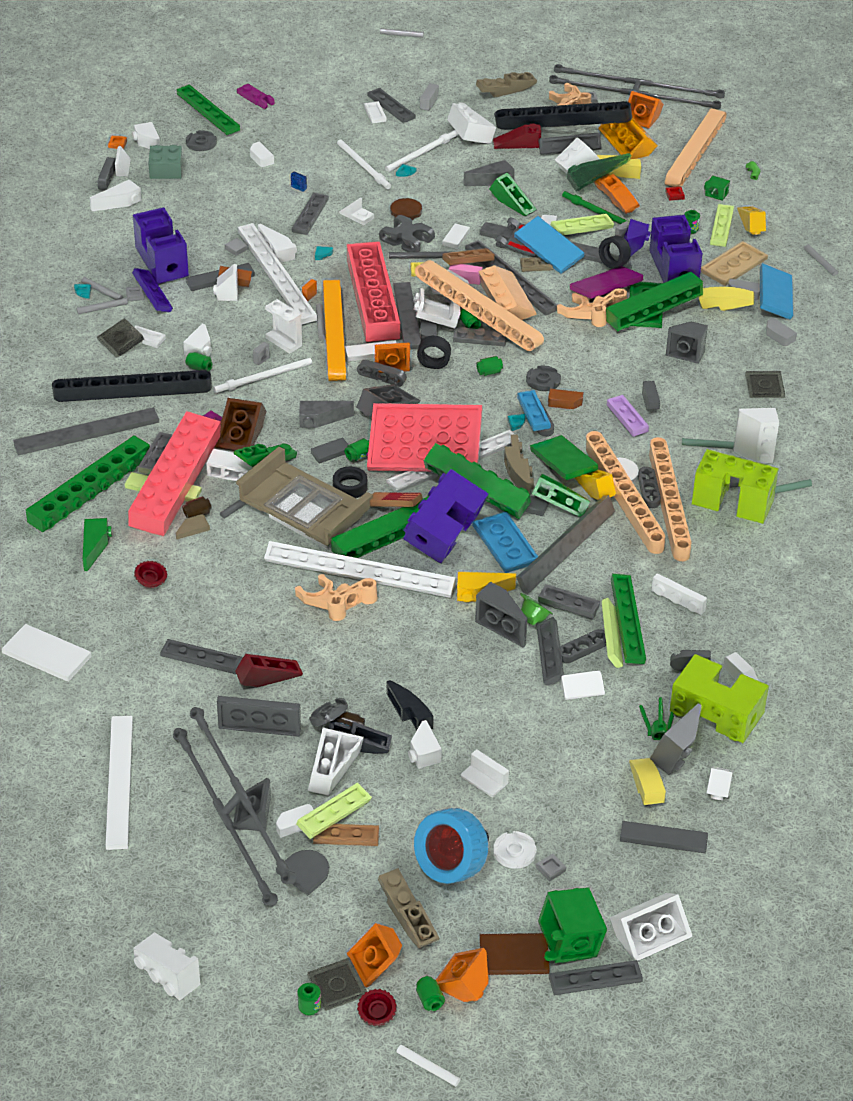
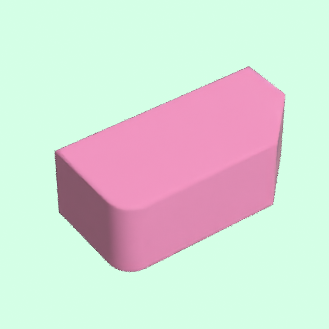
[449,264,482,285]

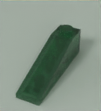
[566,153,632,192]

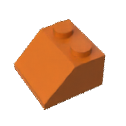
[628,91,664,128]

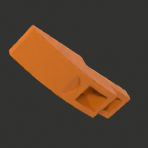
[594,174,640,214]

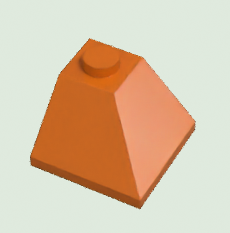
[375,343,410,373]
[347,923,402,987]
[436,948,489,1002]

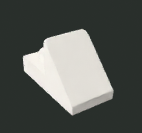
[339,198,374,225]

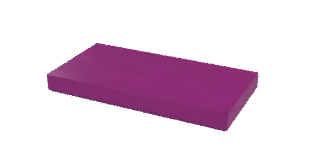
[570,266,644,299]

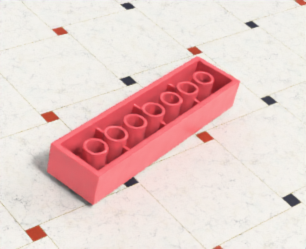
[347,241,400,342]
[128,411,221,536]

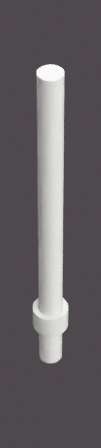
[385,130,458,172]
[337,139,391,189]
[213,358,312,393]

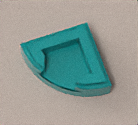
[396,164,417,177]
[315,246,333,260]
[74,284,91,299]
[507,414,525,431]

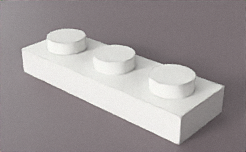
[652,573,707,615]

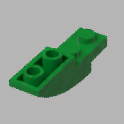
[233,443,297,467]

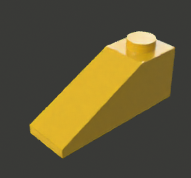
[737,206,766,235]
[575,470,616,500]
[457,572,516,602]

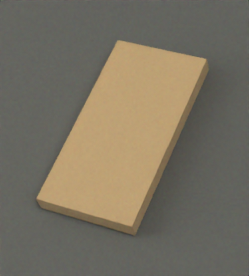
[701,241,768,286]

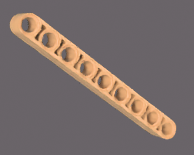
[665,108,726,187]
[415,260,544,351]
[586,431,665,554]
[649,437,691,562]

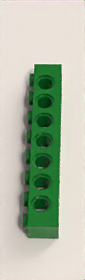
[25,435,150,533]

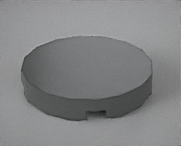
[186,130,217,151]
[526,365,561,391]
[309,698,348,727]

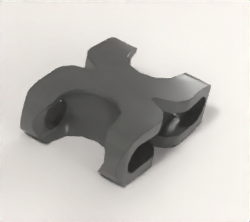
[379,215,435,252]

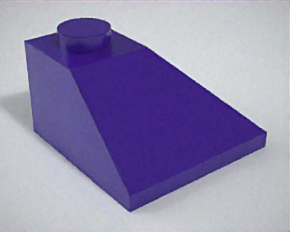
[618,219,651,260]

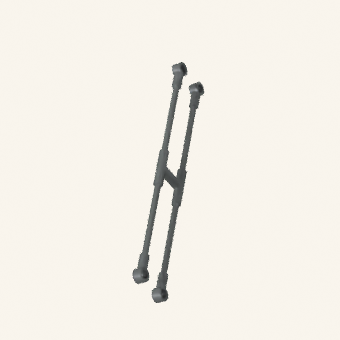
[549,64,725,110]
[173,707,296,906]

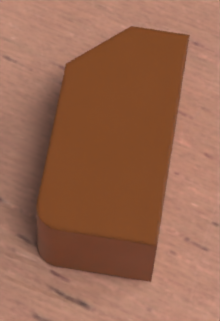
[218,266,252,287]
[548,389,584,409]

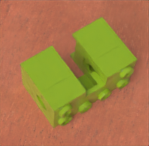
[692,449,779,524]
[669,654,769,743]

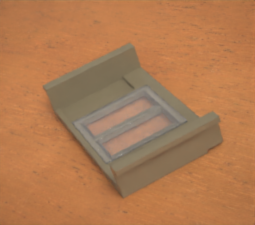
[236,447,373,547]

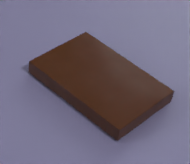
[479,933,550,975]

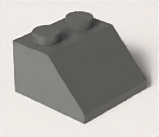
[665,321,708,364]

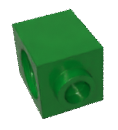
[704,175,730,201]

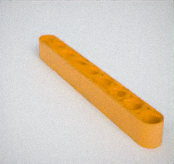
[323,280,346,381]

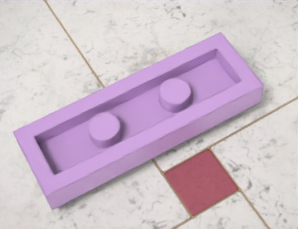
[607,395,649,436]

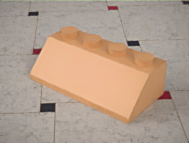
[478,265,537,320]

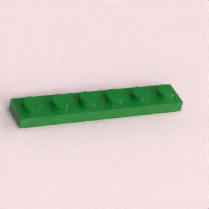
[176,84,240,135]
[610,573,646,664]

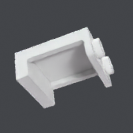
[413,288,460,328]
[265,299,302,354]

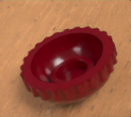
[134,561,168,588]
[357,989,397,1026]

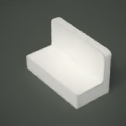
[461,749,509,797]

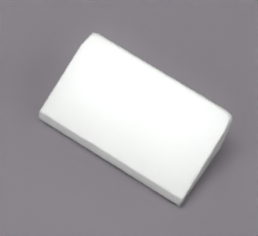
[115,146,131,177]
[560,671,605,700]

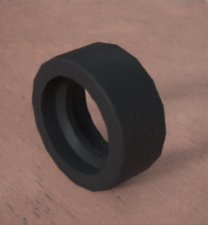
[599,235,631,269]
[417,335,451,369]
[333,466,368,498]

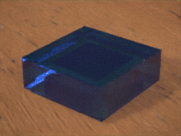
[291,171,307,192]

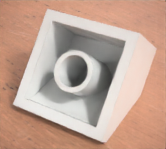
[555,138,603,184]

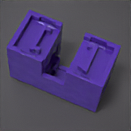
[133,207,189,284]
[649,215,703,283]
[403,469,488,564]

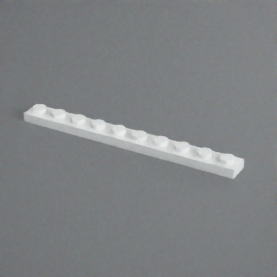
[238,223,317,324]
[264,541,456,598]

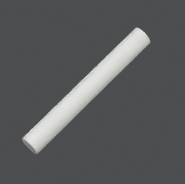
[397,1045,461,1087]

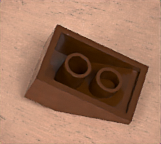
[215,398,267,451]

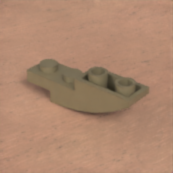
[476,72,537,97]
[504,434,534,494]
[378,868,440,948]

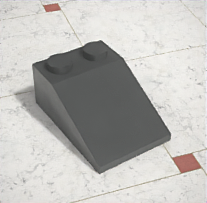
[356,384,421,417]
[475,582,527,648]
[650,703,702,775]

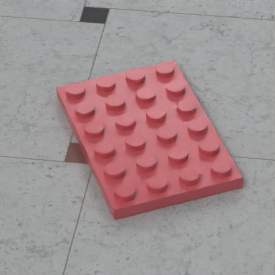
[367,404,483,472]

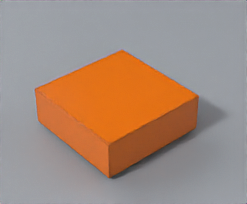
[108,135,127,149]
[302,279,317,301]

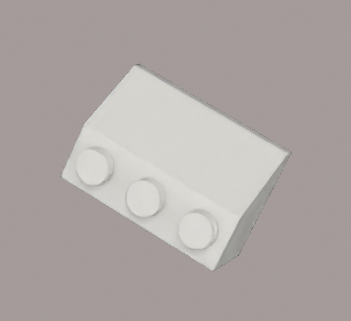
[733,408,779,464]
[610,893,693,961]

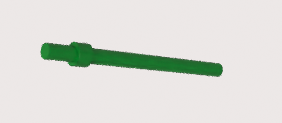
[562,191,629,224]

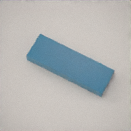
[517,390,551,431]

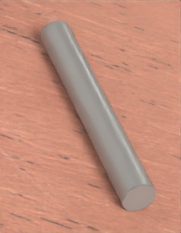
[380,28,424,38]
[804,244,838,276]
[81,277,123,300]
[76,298,128,314]
[316,303,325,340]

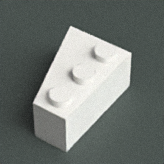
[447,102,496,144]
[308,728,364,796]
[133,932,200,1001]

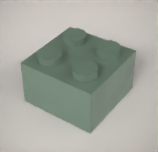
[148,145,183,179]

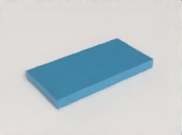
[514,216,585,274]
[760,263,793,319]
[472,511,538,573]

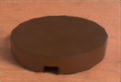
[390,198,422,220]

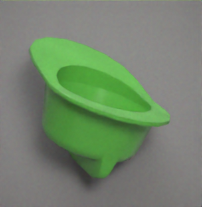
[520,593,553,625]

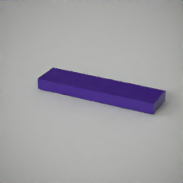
[132,268,173,312]

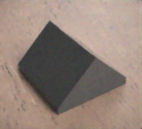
[233,778,271,831]

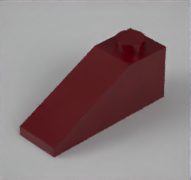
[493,124,541,149]
[235,653,303,687]

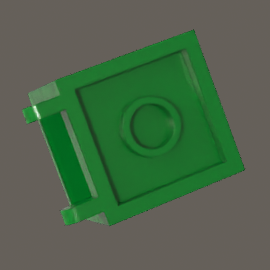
[538,887,607,963]

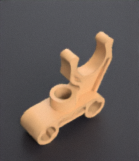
[549,83,591,105]
[557,289,627,327]
[295,574,378,621]

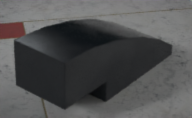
[386,680,434,731]
[327,720,392,754]

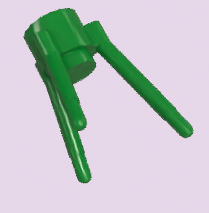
[639,697,674,740]

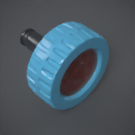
[414,808,489,884]

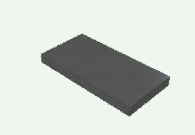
[217,696,301,737]

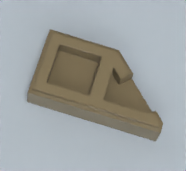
[520,257,553,272]
[176,514,210,539]

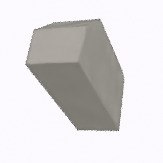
[420,83,439,111]
[728,279,760,300]
[766,318,797,346]

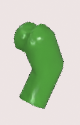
[746,161,761,180]

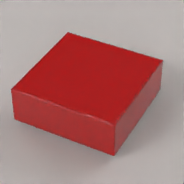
[665,187,685,201]

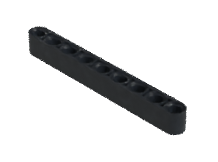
[494,101,633,130]
[52,370,212,402]

